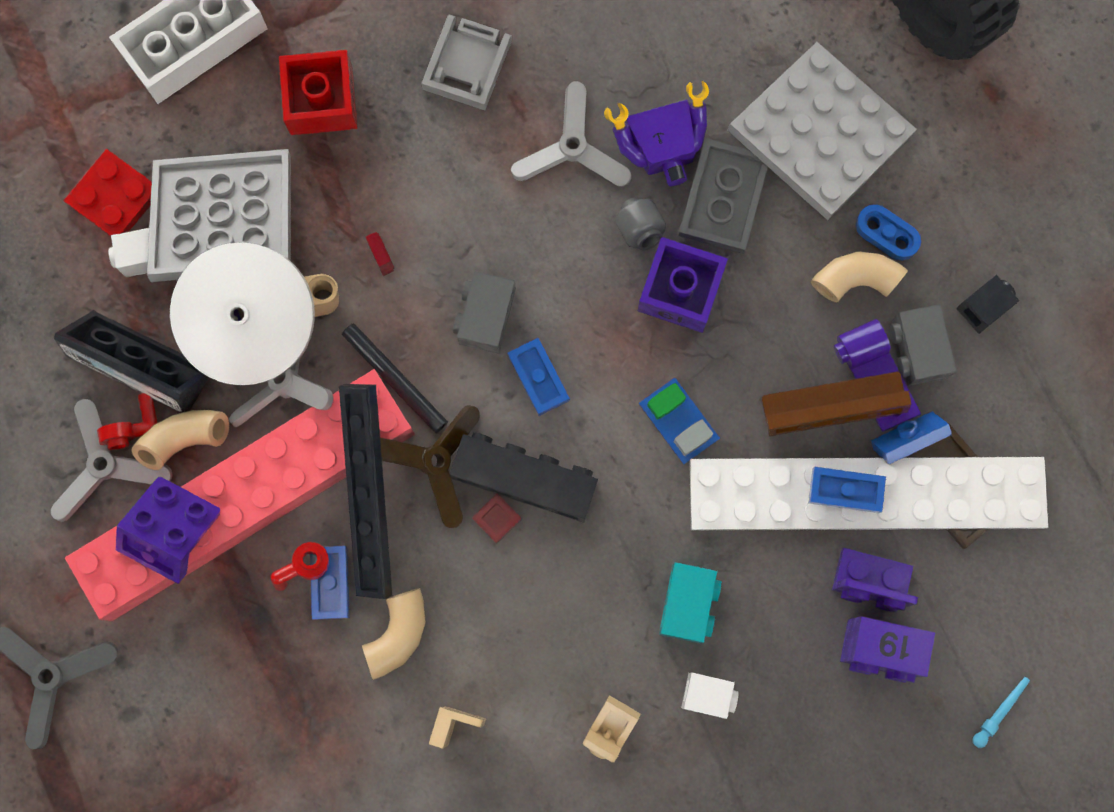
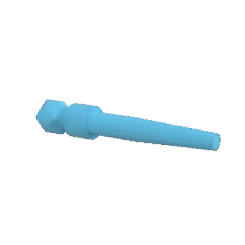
[972,677,1030,748]

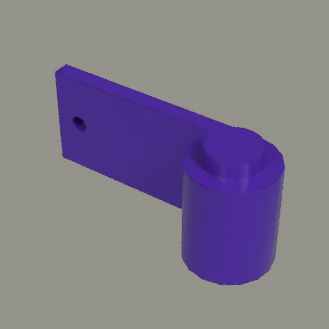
[834,319,921,432]

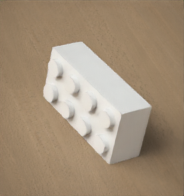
[109,0,267,104]

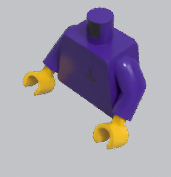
[604,81,709,187]

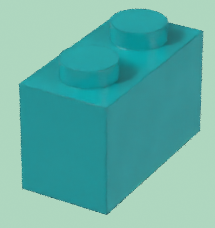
[659,562,722,644]

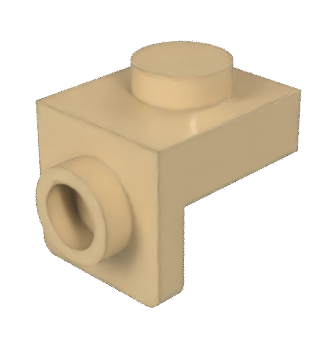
[583,695,641,762]

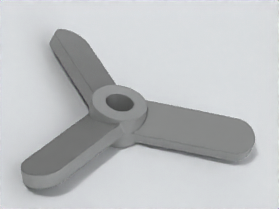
[511,81,632,186]
[229,358,333,427]
[51,399,172,522]

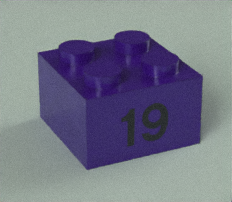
[637,237,728,333]
[840,616,935,683]

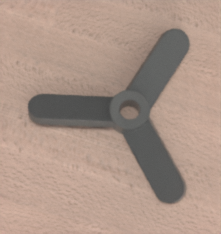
[0,627,118,749]

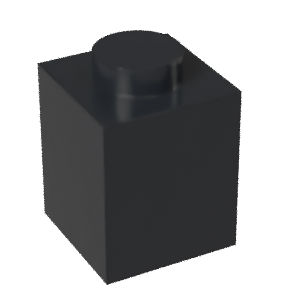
[956,274,1019,334]

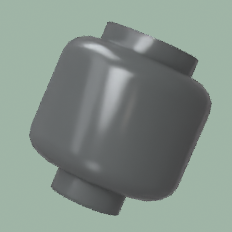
[615,198,666,250]

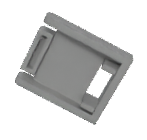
[421,14,512,110]

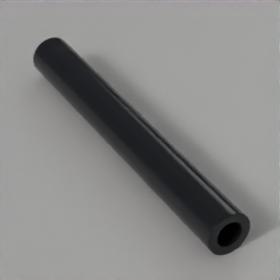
[342,323,448,433]

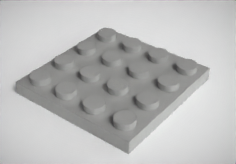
[727,42,917,220]
[147,149,291,282]

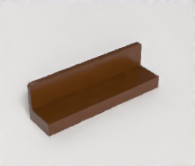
[762,372,912,437]

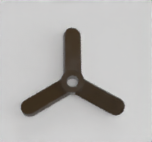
[380,405,480,528]

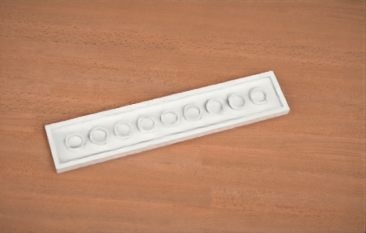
[690,457,1048,530]

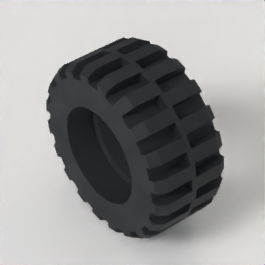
[892,0,1019,60]

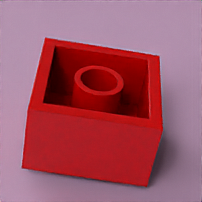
[279,50,358,135]

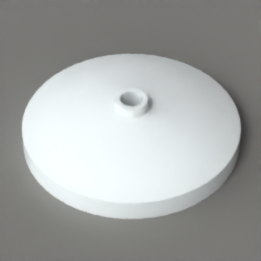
[170,243,315,385]

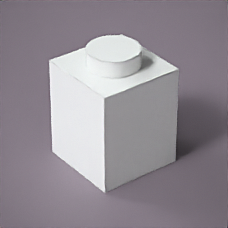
[108,228,149,277]
[681,672,739,719]

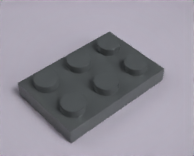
[678,138,768,254]

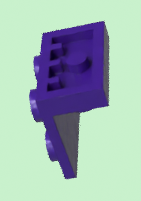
[116,477,220,584]
[832,548,918,613]

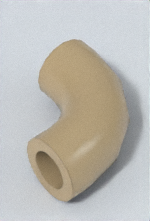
[811,252,908,302]
[132,410,229,470]
[362,588,426,680]

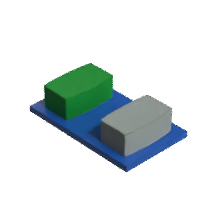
[639,378,720,465]

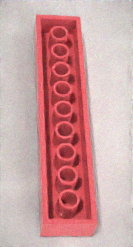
[65,369,415,621]

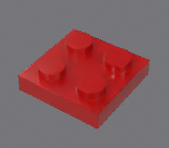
[63,149,152,237]

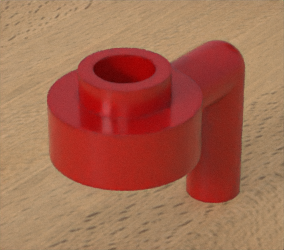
[97,393,158,450]
[271,542,329,591]

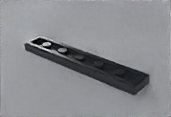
[339,384,393,599]

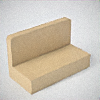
[429,706,486,748]

